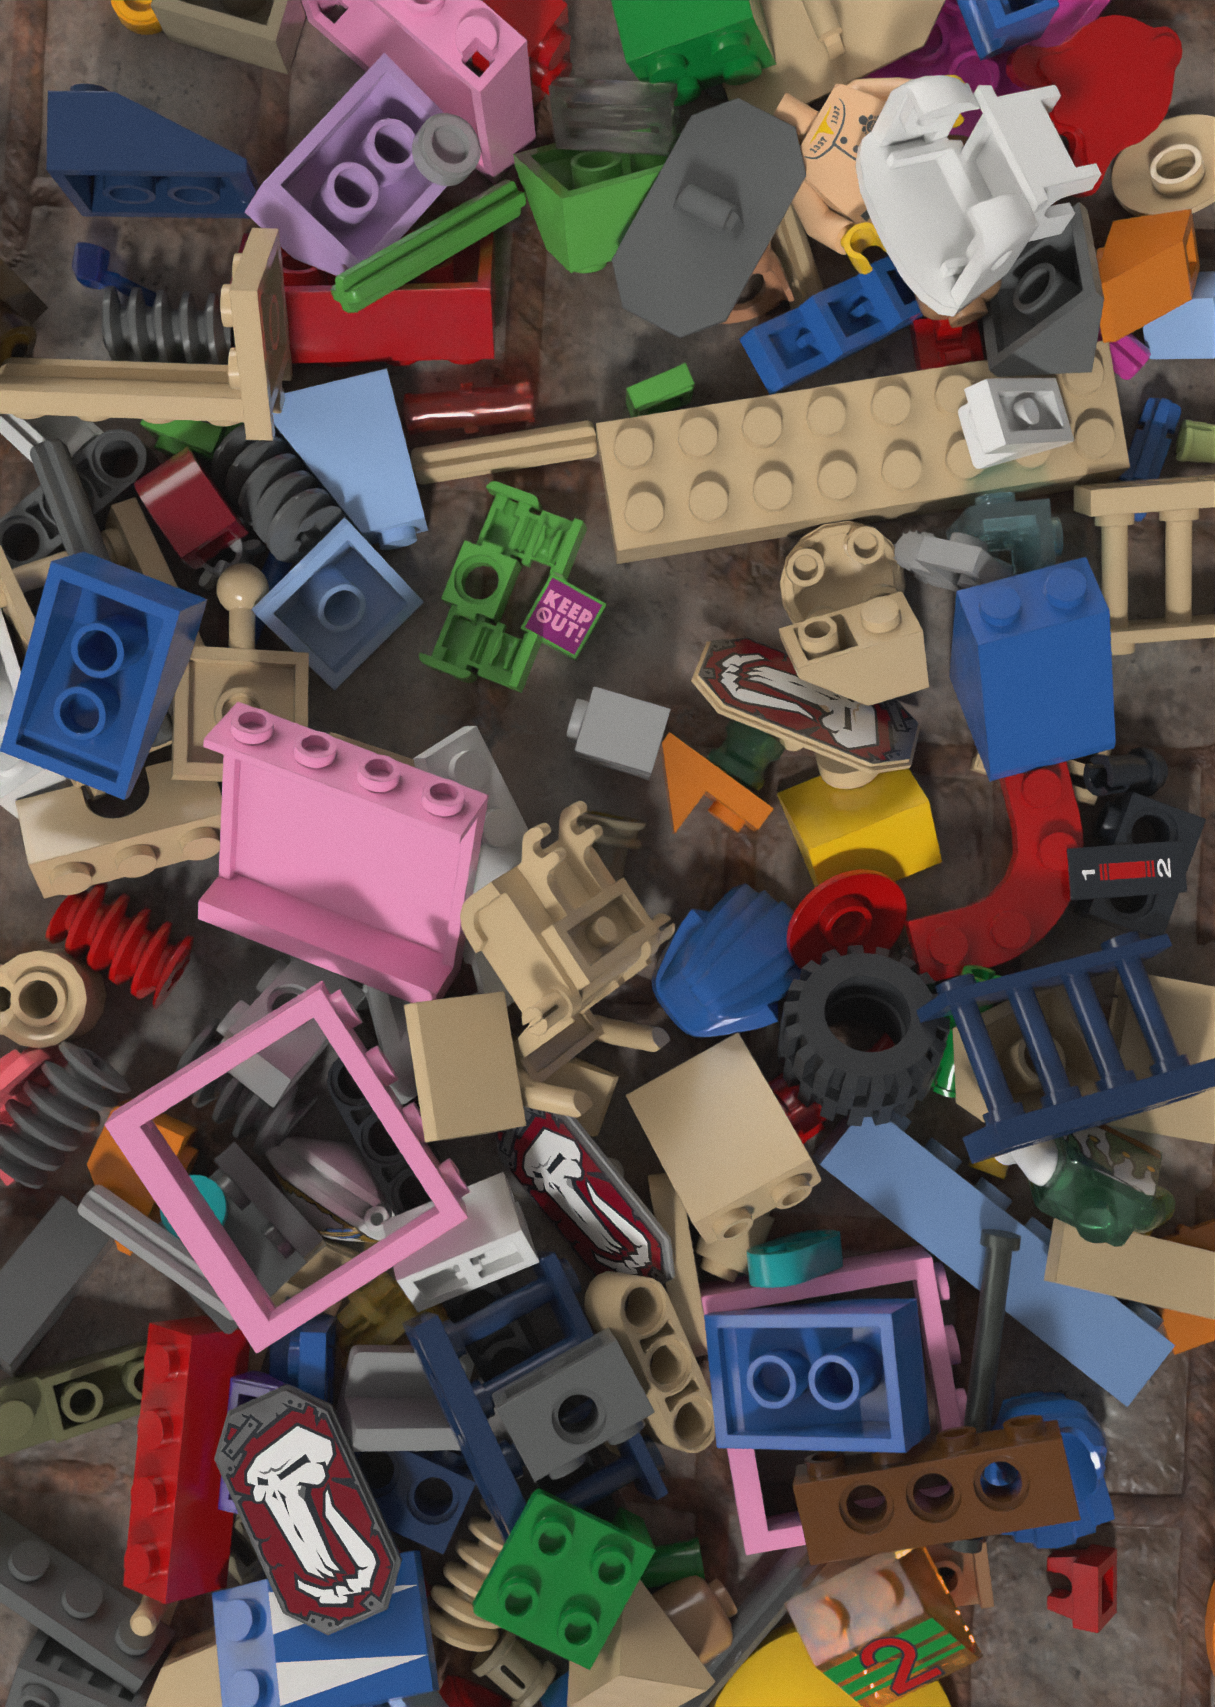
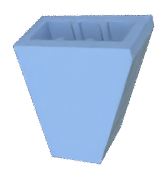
[273,368,428,550]

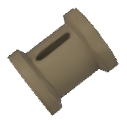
[471,1628,557,1707]

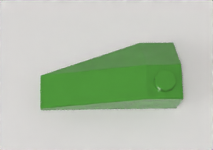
[513,128,679,273]

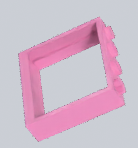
[301,0,536,185]
[104,981,471,1354]
[699,1245,967,1555]

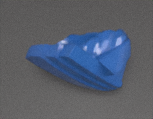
[651,884,801,1038]
[984,1391,1115,1548]

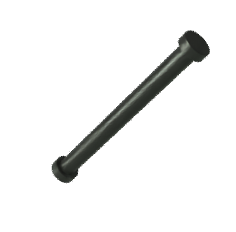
[943,1229,1021,1554]

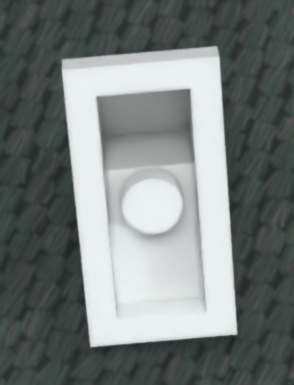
[958,378,1074,469]

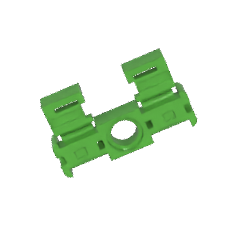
[419,481,587,693]

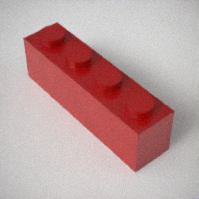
[123,1315,250,1604]

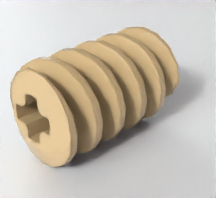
[428,1498,504,1652]

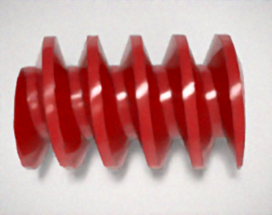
[45,882,195,1010]

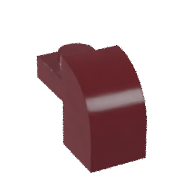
[134,446,249,569]

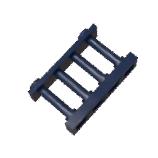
[916,931,1215,1164]
[402,1251,668,1544]

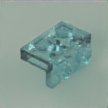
[946,492,1063,576]

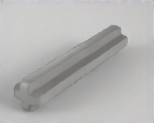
[77,1184,234,1320]

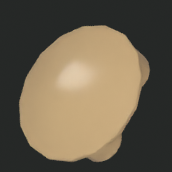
[780,520,905,624]

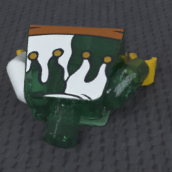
[968,1124,1176,1247]

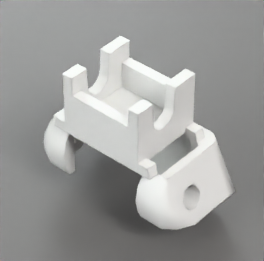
[855,75,1102,317]

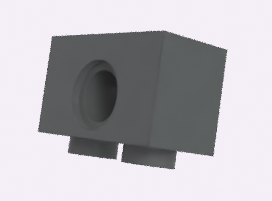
[492,1328,655,1482]

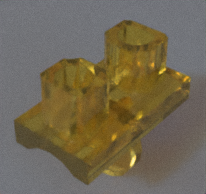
[336,1272,450,1370]

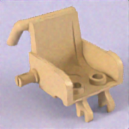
[460,801,676,1118]

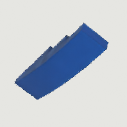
[739,256,925,395]

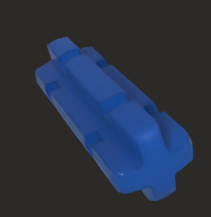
[1119,398,1181,522]

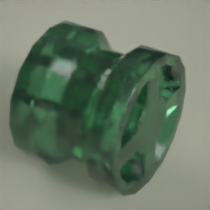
[706,719,786,793]

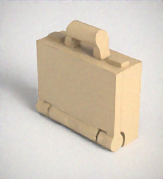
[1105,973,1215,1144]

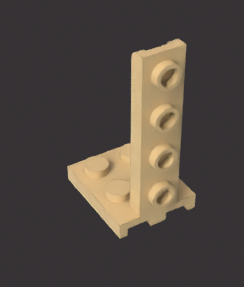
[0,228,293,441]

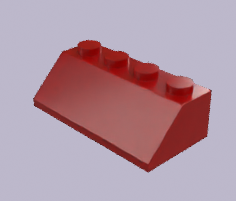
[230,230,496,367]

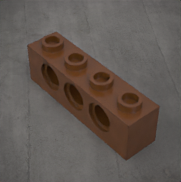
[793,1415,1081,1566]

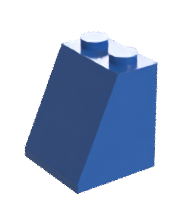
[949,557,1116,781]

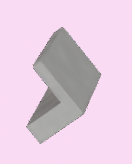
[335,1345,474,1452]

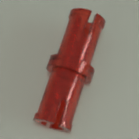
[404,380,535,435]

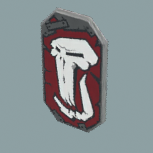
[494,1106,675,1284]

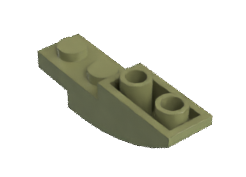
[0,1340,147,1457]

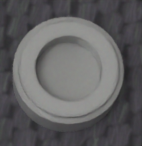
[412,113,481,186]

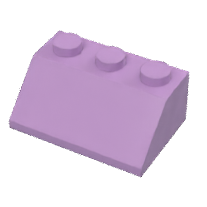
[245,53,447,276]

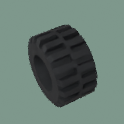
[777,945,950,1127]

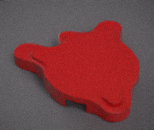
[1006,15,1182,198]

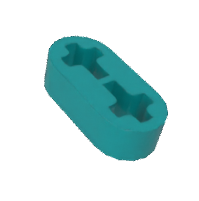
[747,1230,843,1288]

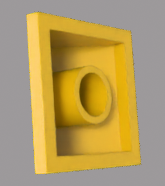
[777,768,942,887]

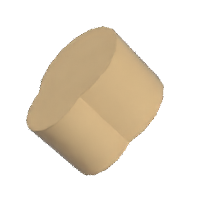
[0,948,106,1049]

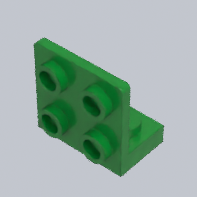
[472,1489,656,1670]

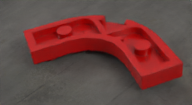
[904,761,1083,981]

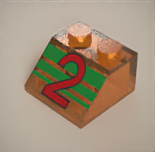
[784,1547,983,1707]

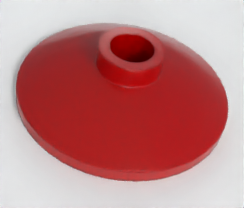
[787,869,907,969]

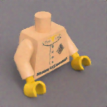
[773,75,965,275]

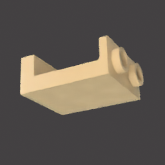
[625,1033,821,1244]

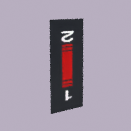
[1067,840,1187,900]

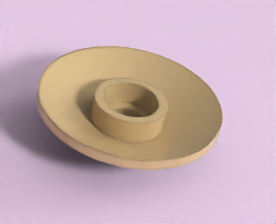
[1111,114,1215,217]

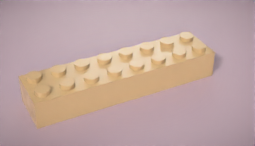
[596,341,1130,564]

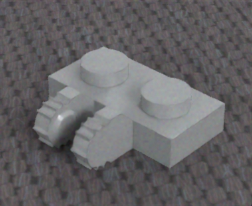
[894,530,1014,593]

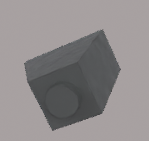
[0,1196,114,1377]

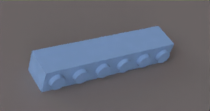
[813,1110,1175,1407]

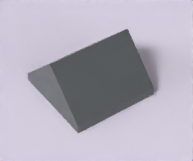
[982,202,1104,377]

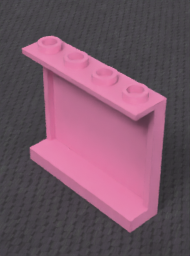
[198,702,489,1003]

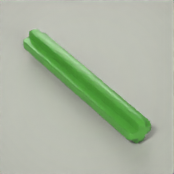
[331,180,526,313]

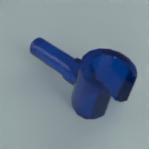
[72,242,157,307]

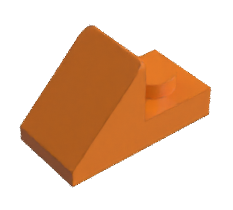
[660,732,774,834]

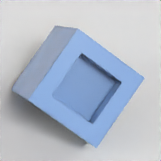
[1143,271,1215,359]

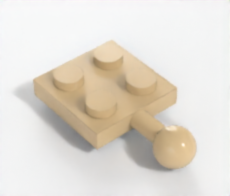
[171,563,309,782]

